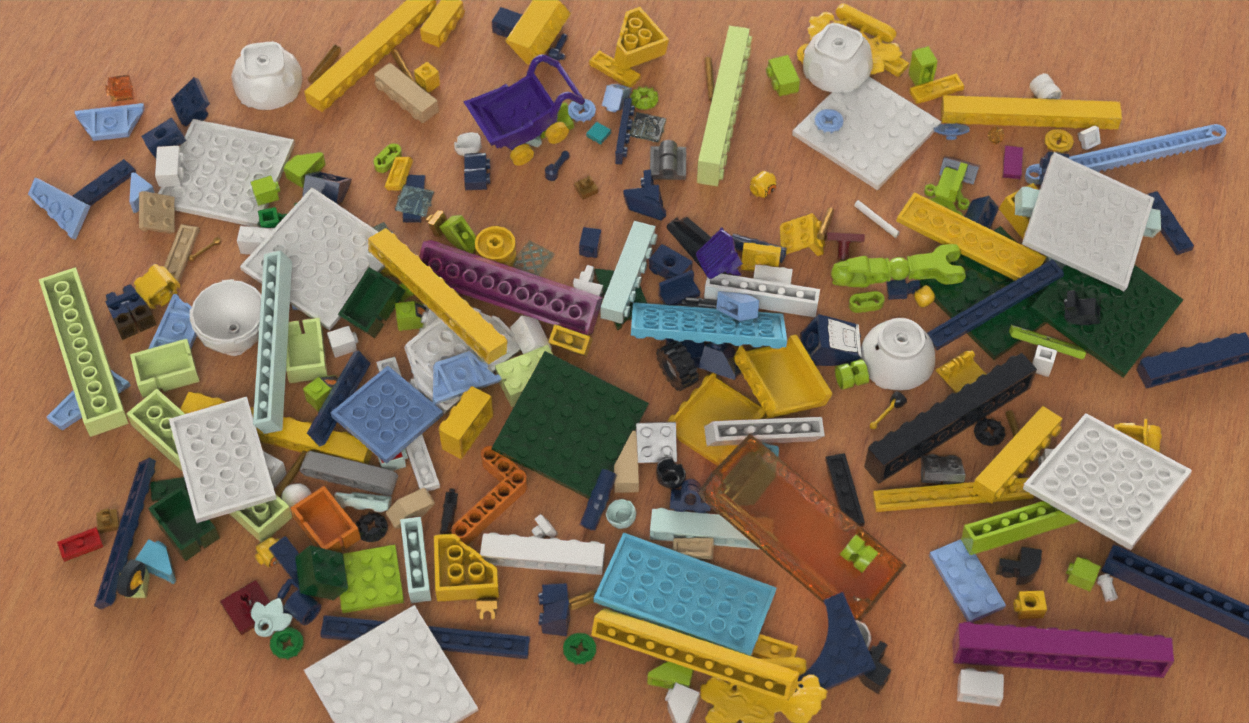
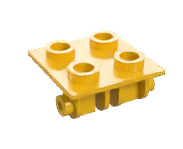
[935,351,986,393]

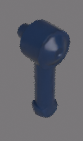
[548,34,568,61]
[545,151,570,181]

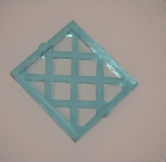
[513,240,555,276]

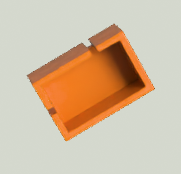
[290,486,361,553]

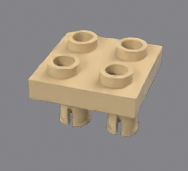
[139,191,175,234]

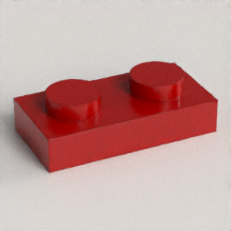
[57,527,104,562]

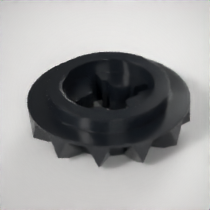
[974,417,1006,446]
[356,512,388,542]

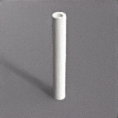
[854,200,900,238]

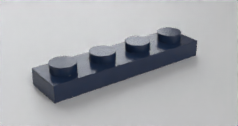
[615,98,635,165]
[72,159,136,206]
[1146,191,1194,256]

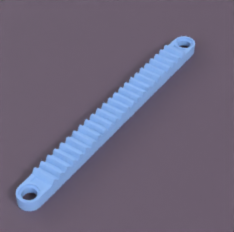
[1025,124,1226,185]

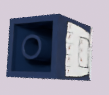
[800,314,861,366]

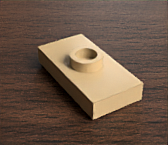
[672,538,715,559]

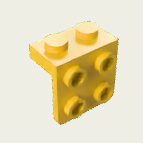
[780,213,825,256]

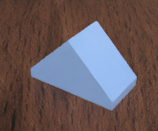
[130,173,155,213]

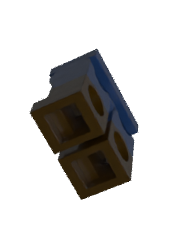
[105,284,156,340]

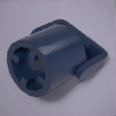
[276,578,321,626]

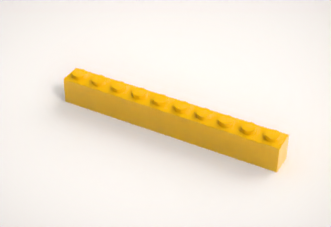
[304,0,437,112]
[941,95,1122,130]
[368,228,508,364]
[180,392,373,465]
[591,608,799,701]

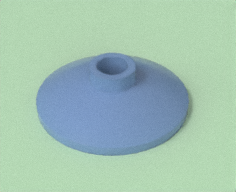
[934,124,970,140]

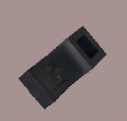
[1064,290,1101,325]
[996,547,1042,585]
[859,640,892,694]

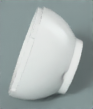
[860,318,935,391]

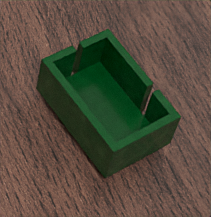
[338,267,406,338]
[148,486,219,561]

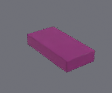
[1002,145,1023,179]

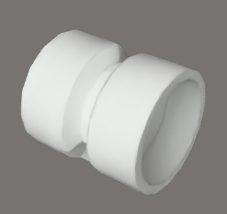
[1029,73,1062,99]

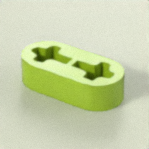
[373,143,402,173]
[849,291,885,313]

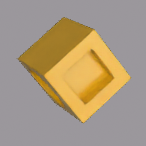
[414,62,440,93]
[1013,591,1047,619]

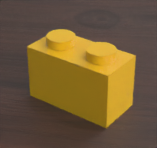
[548,324,593,357]

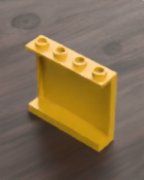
[733,335,833,418]
[667,373,768,470]

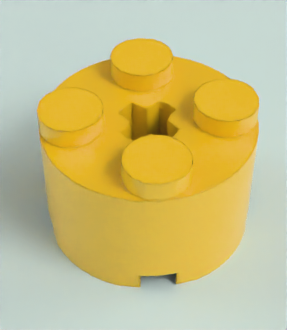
[134,264,180,309]

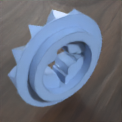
[568,99,596,123]
[815,109,843,134]

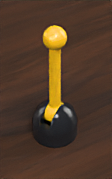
[870,391,907,429]

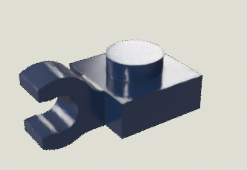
[886,279,920,300]

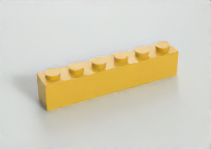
[972,406,1063,504]

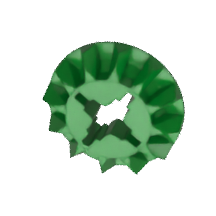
[270,627,304,660]
[563,633,596,665]

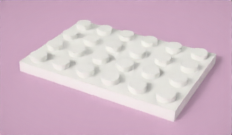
[169,397,277,523]

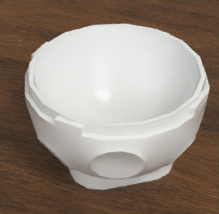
[803,23,873,93]
[231,42,303,110]
[190,279,261,356]

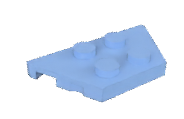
[75,103,145,141]
[148,294,197,349]
[433,351,501,405]

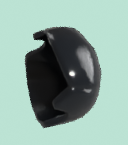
[656,458,686,489]

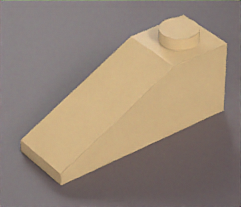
[614,431,639,493]

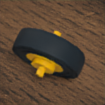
[117,560,146,597]

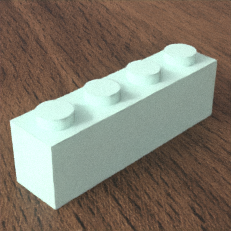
[400,517,431,603]

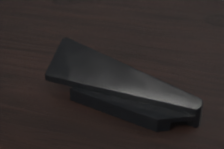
[666,217,732,275]

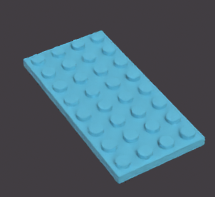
[631,302,787,349]
[593,532,777,656]

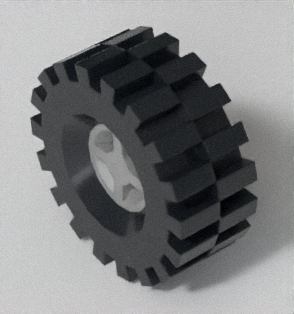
[656,340,699,391]

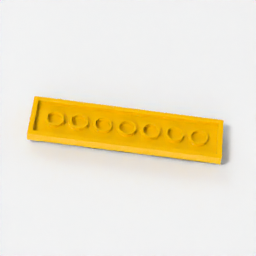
[896,192,1046,281]

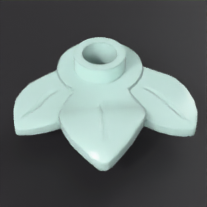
[251,598,292,637]

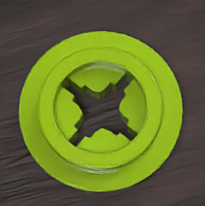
[631,86,658,110]

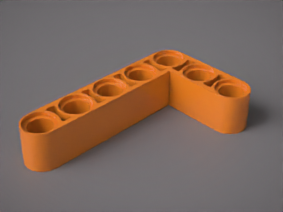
[451,446,528,545]

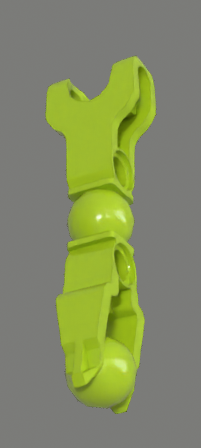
[831,244,966,288]

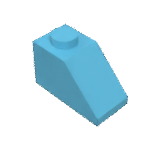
[135,539,176,584]

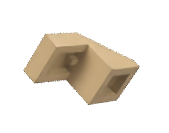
[386,488,435,528]

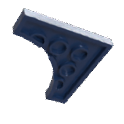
[795,592,877,692]

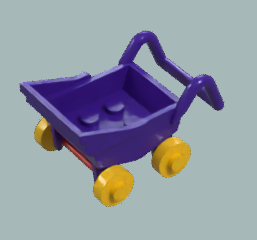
[463,54,585,166]

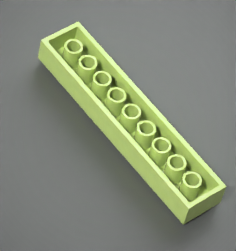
[697,26,752,186]
[39,267,129,437]
[126,389,293,542]

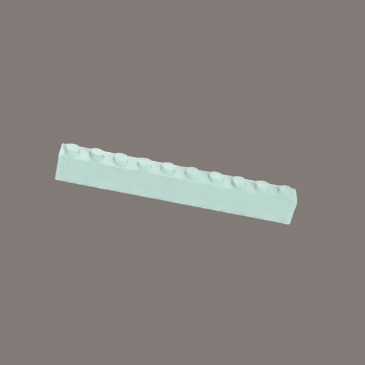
[253,250,292,434]

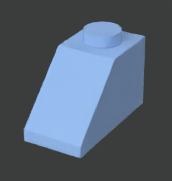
[602,83,632,113]
[716,291,759,321]

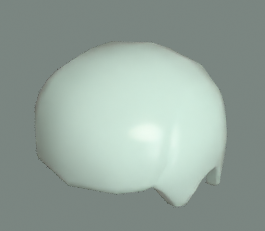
[606,499,636,529]

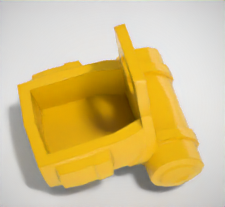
[1114,419,1162,453]

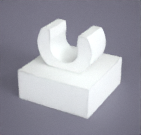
[1078,126,1101,150]
[532,514,558,539]

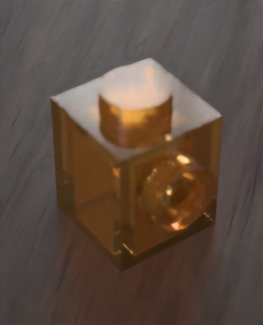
[105,75,133,102]

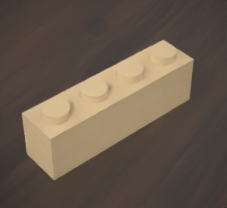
[374,63,439,123]

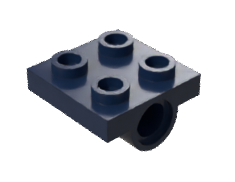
[171,77,210,127]
[670,479,711,513]

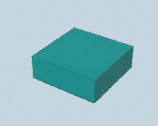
[586,122,611,145]

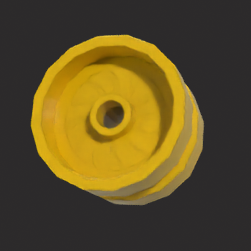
[475,226,517,267]

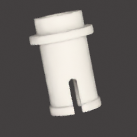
[1097,574,1118,602]

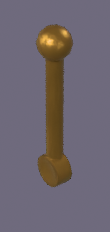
[188,237,221,262]

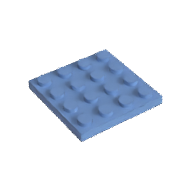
[331,366,443,464]

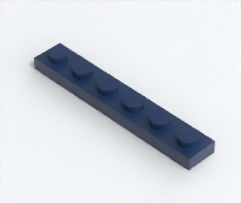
[307,350,371,447]

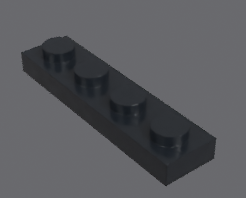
[825,453,865,529]

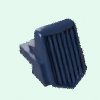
[623,170,666,220]

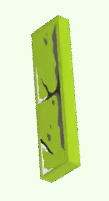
[1009,325,1086,359]

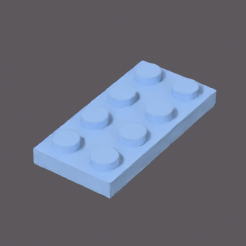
[929,539,1006,622]

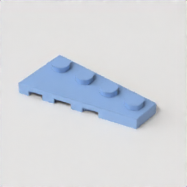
[28,178,90,239]
[46,370,131,430]

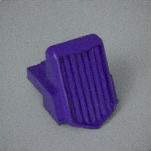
[696,228,743,279]

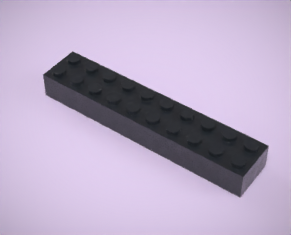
[864,353,1037,484]

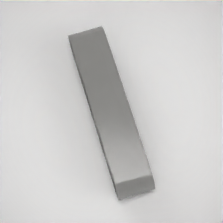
[300,451,398,496]

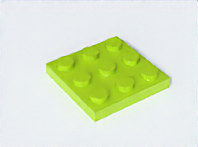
[340,545,404,614]

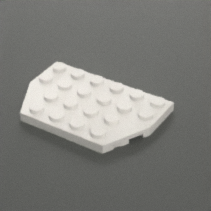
[404,308,521,414]

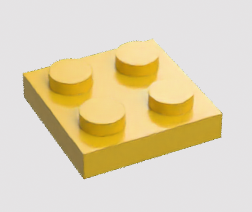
[741,243,781,272]

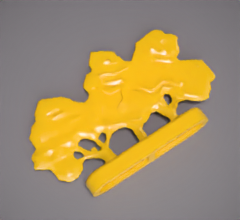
[808,4,902,74]
[701,657,828,723]

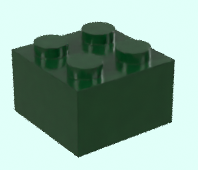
[295,545,348,600]

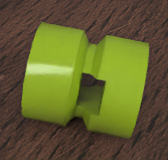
[835,359,869,390]
[840,535,878,573]

